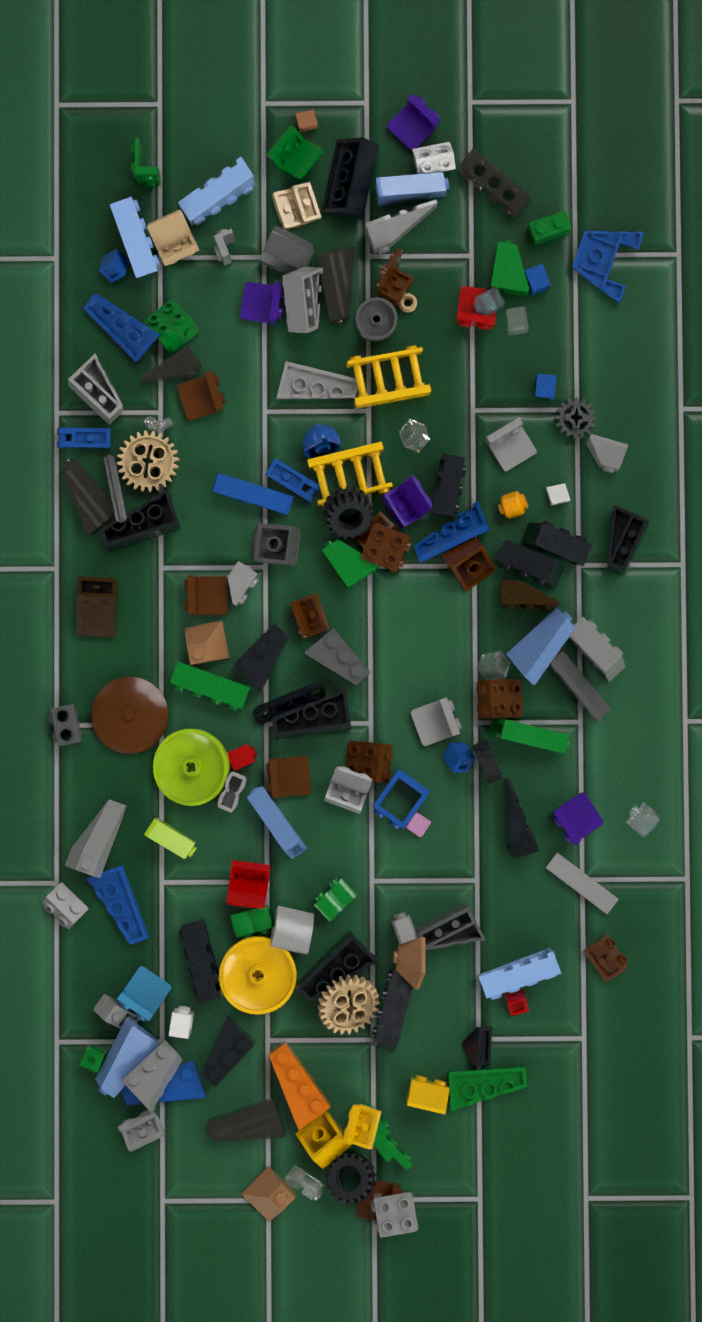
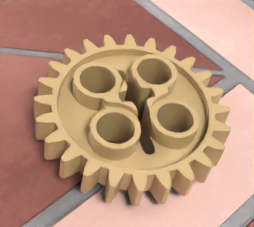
[117,430,180,493]
[317,975,380,1035]

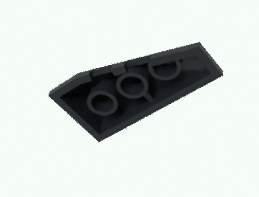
[504,778,540,858]

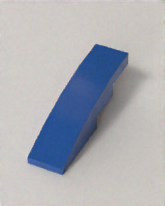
[212,473,293,515]

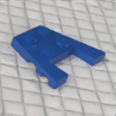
[572,231,644,303]

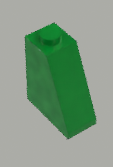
[490,240,529,296]
[322,539,380,589]

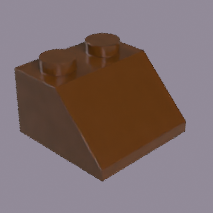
[441,537,497,592]

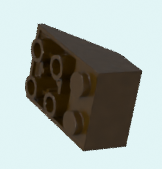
[77,576,119,638]
[499,580,560,611]

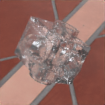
[626,802,661,838]

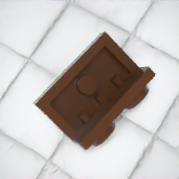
[290,593,330,638]

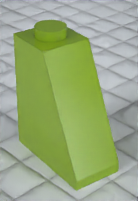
[144,817,197,859]

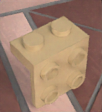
[147,210,199,266]

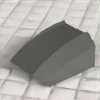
[260,226,314,274]
[251,523,301,567]

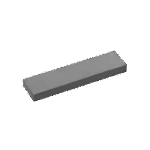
[545,852,619,914]

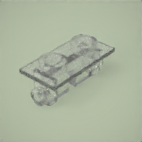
[284,1165,326,1201]

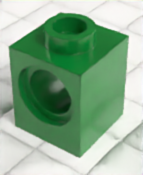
[79,1044,107,1073]

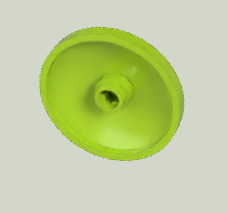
[153,728,230,806]

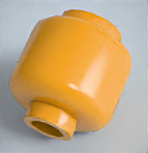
[498,491,528,519]

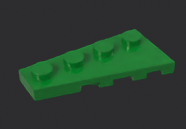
[448,1066,527,1111]

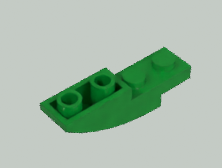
[361,1102,413,1171]

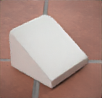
[546,483,570,506]

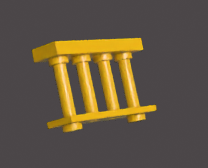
[346,345,431,409]
[307,441,393,508]

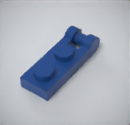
[57,428,111,448]
[265,458,320,503]

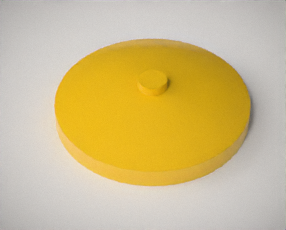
[219,936,297,1014]

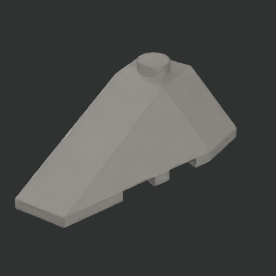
[366,200,437,254]
[65,800,127,878]

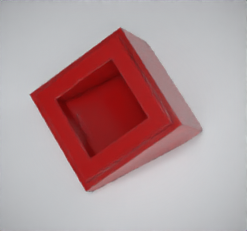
[504,989,529,1016]

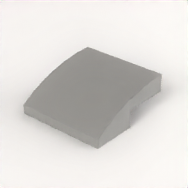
[271,906,314,955]

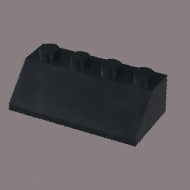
[321,137,379,219]

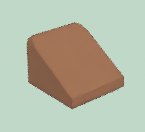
[295,109,318,132]

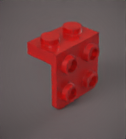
[456,286,499,330]
[226,860,270,909]

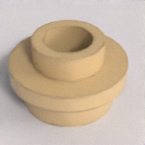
[398,293,417,313]

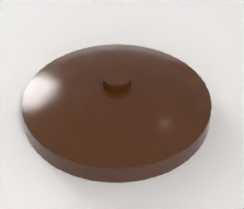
[92,677,169,753]

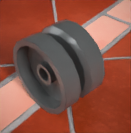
[355,297,398,342]

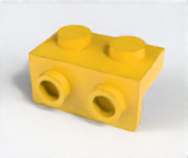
[344,1104,382,1150]

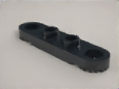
[253,682,326,724]

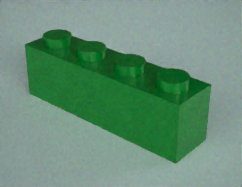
[170,661,251,711]

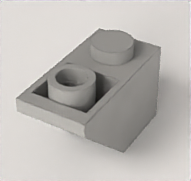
[228,561,259,607]
[93,994,140,1029]

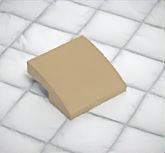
[271,182,322,230]

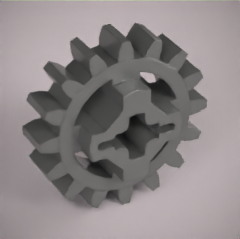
[555,397,597,440]

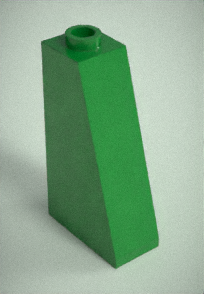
[488,718,569,754]

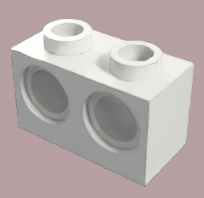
[412,142,456,174]
[169,1006,194,1039]

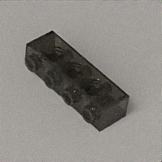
[458,148,532,219]

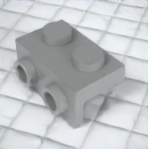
[214,229,235,266]
[42,882,89,929]
[118,1110,165,1152]

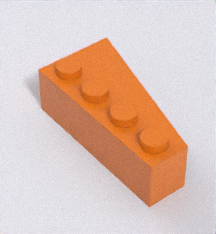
[269,1041,330,1130]

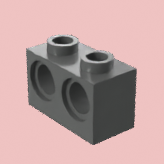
[49,704,83,746]

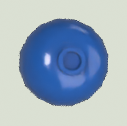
[303,424,342,459]

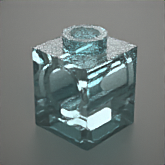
[474,287,505,316]

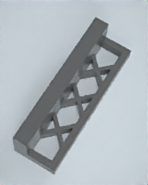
[549,650,611,722]

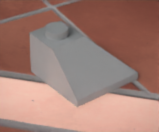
[586,434,628,473]

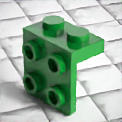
[267,125,323,179]
[131,137,161,188]
[144,299,200,355]

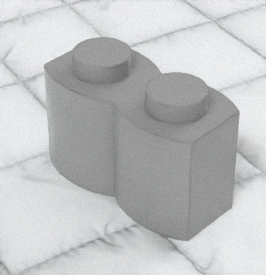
[218,771,247,812]
[391,912,418,944]

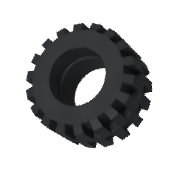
[323,486,374,539]
[325,1153,377,1204]

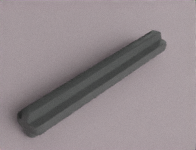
[103,455,127,523]

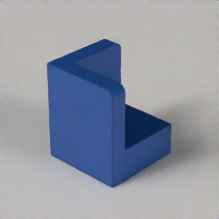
[99,248,130,283]
[524,264,551,296]
[535,374,557,401]
[443,743,476,773]

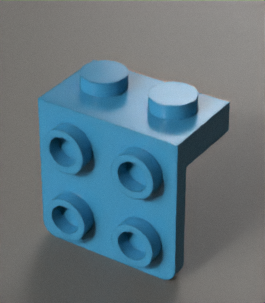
[117,966,171,1021]

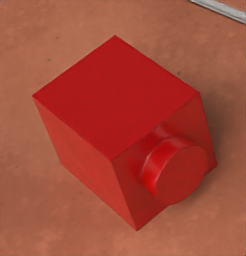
[227,744,257,771]

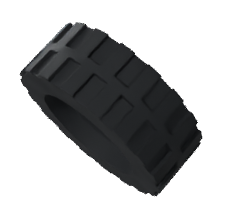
[472,740,503,784]

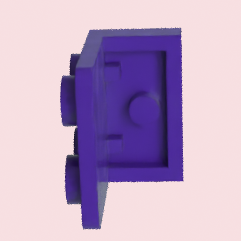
[387,94,440,151]
[240,282,285,325]
[381,475,433,529]
[552,792,604,845]

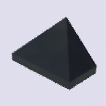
[461,1026,492,1066]

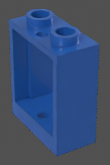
[372,769,430,829]

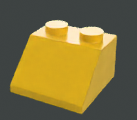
[406,1075,450,1114]
[295,1110,353,1169]

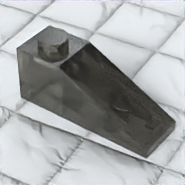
[140,346,201,384]

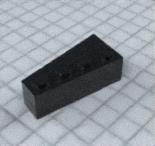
[178,919,223,1003]
[295,931,379,1002]

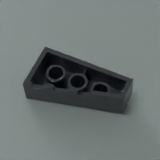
[100,488,181,552]
[272,689,352,740]
[371,966,413,1052]

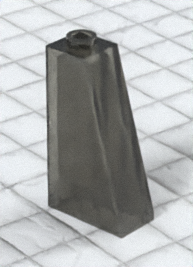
[316,247,354,326]
[61,458,115,537]
[205,1097,286,1142]

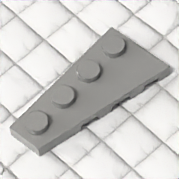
[277,361,358,399]

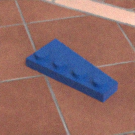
[83,294,159,362]
[414,501,489,563]
[86,865,149,945]
[121,1060,206,1106]

